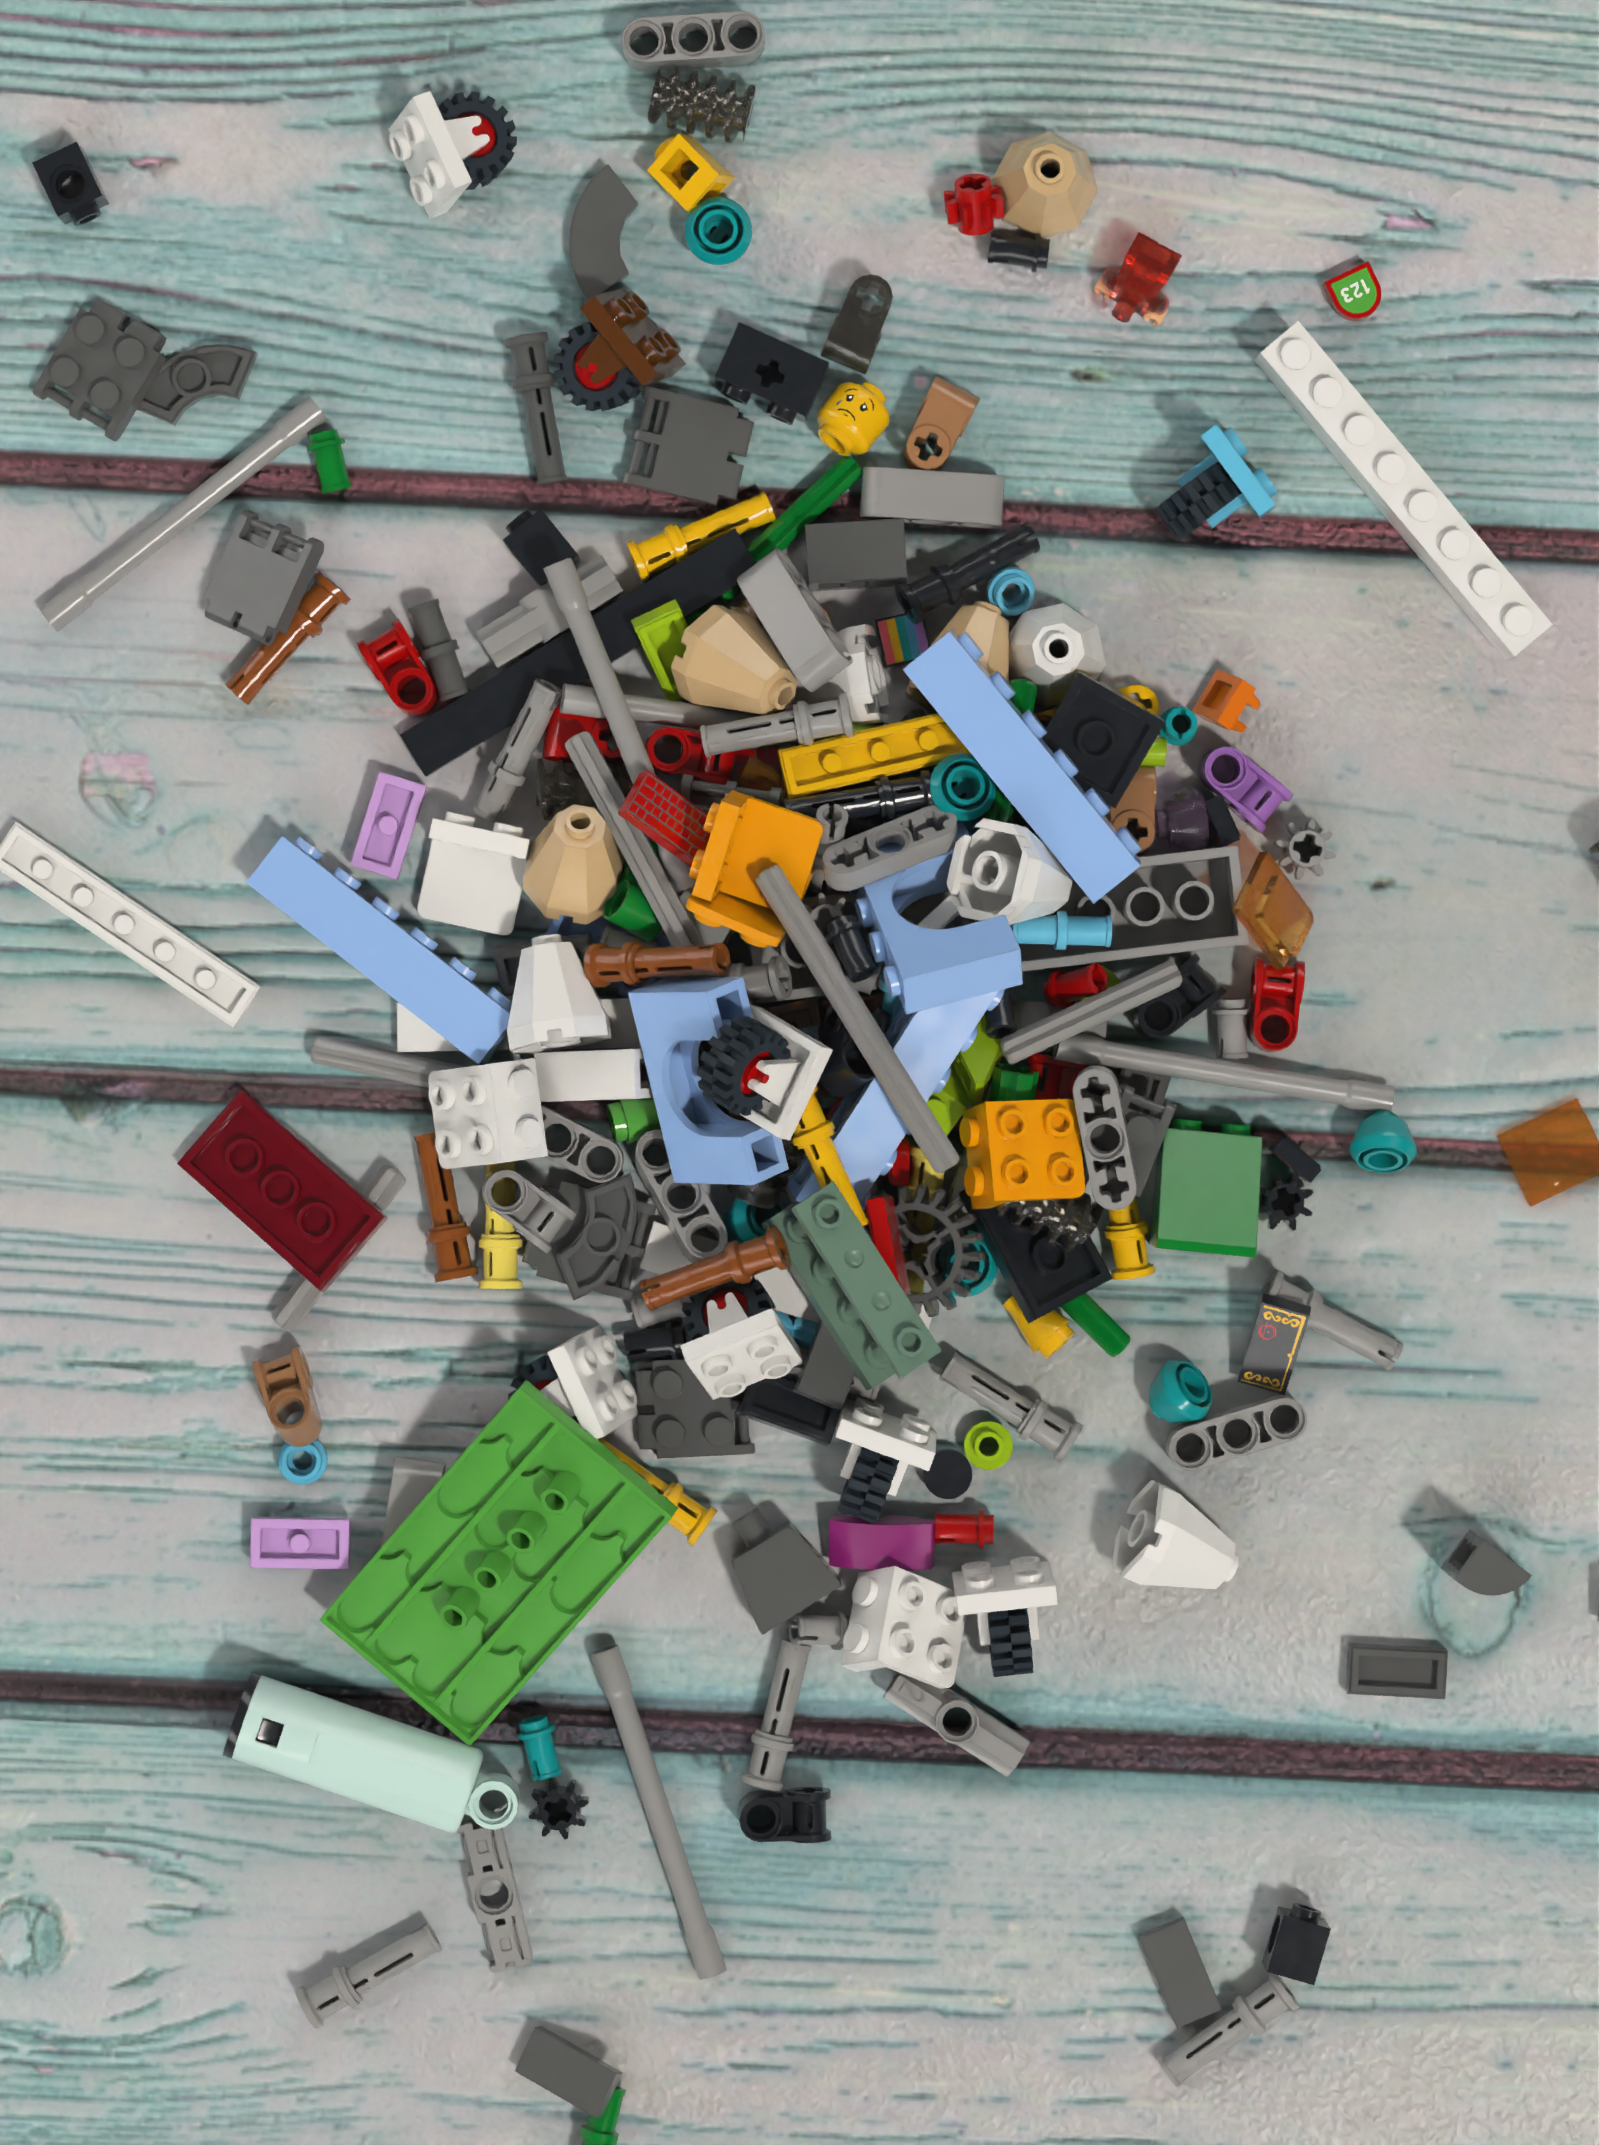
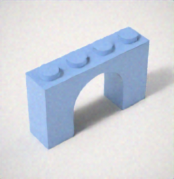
[845,820,1023,1015]
[628,977,789,1185]

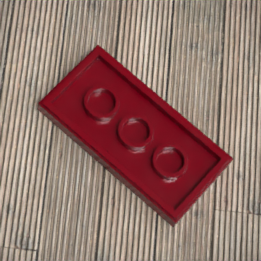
[177,1089,388,1292]

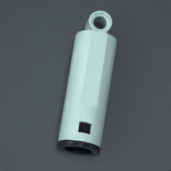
[223,1672,520,1833]

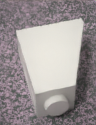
[534,1048,653,1102]

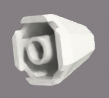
[1009,603,1106,709]
[782,624,889,725]
[946,818,1073,925]
[507,934,612,1054]
[1112,1480,1239,1589]

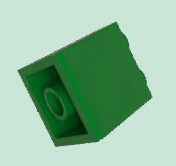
[1149,1118,1262,1258]

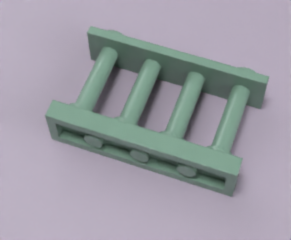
[761,1181,941,1391]

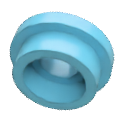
[986,567,1035,616]
[278,1439,328,1485]

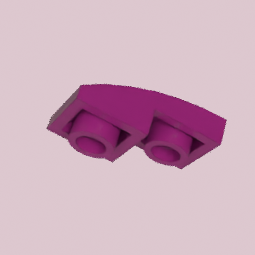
[829,1513,935,1571]

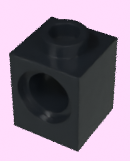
[32,142,109,226]
[503,509,580,587]
[1262,1903,1331,1985]

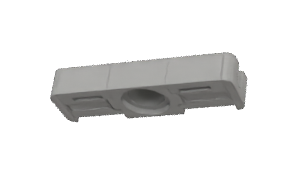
[457,1819,533,1973]

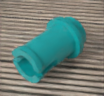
[1160,707,1198,746]
[516,1715,562,1781]

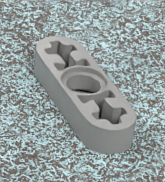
[822,805,958,891]
[1073,1065,1138,1210]

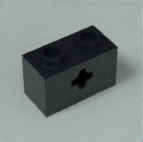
[715,322,829,425]

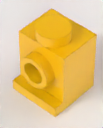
[647,134,736,212]

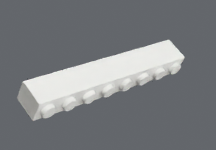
[1254,321,1553,661]

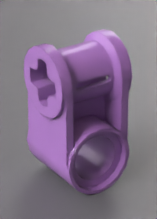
[1198,747,1293,834]

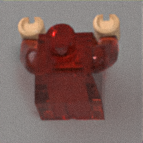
[1094,232,1182,326]

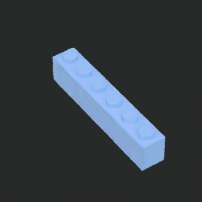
[903,629,1142,904]
[246,836,512,1065]
[788,989,1005,1211]

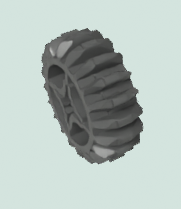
[863,1184,985,1317]

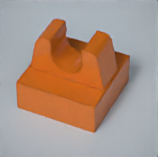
[1192,669,1260,733]

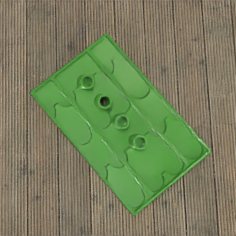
[319,1380,678,1746]

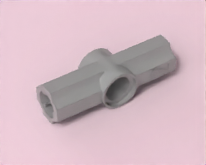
[476,555,624,669]
[883,1672,1030,1777]

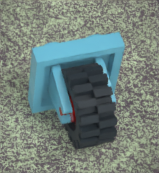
[1155,424,1278,541]

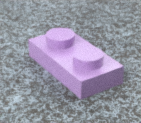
[350,771,428,880]
[250,1517,351,1569]

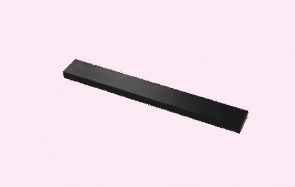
[400,528,756,777]

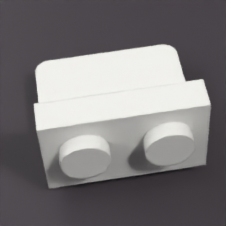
[417,812,533,936]
[428,1058,548,1169]
[841,1566,966,1689]

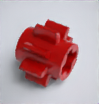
[944,173,1005,236]

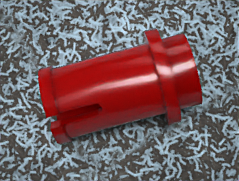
[1043,963,1108,1009]
[935,1510,994,1549]

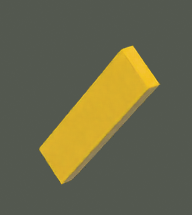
[777,713,972,799]

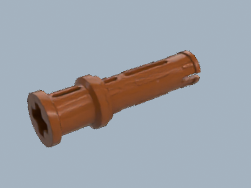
[225,570,351,705]
[584,941,730,987]
[414,1132,478,1283]
[640,1226,791,1311]

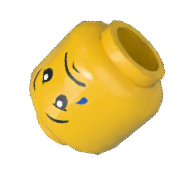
[817,382,890,456]

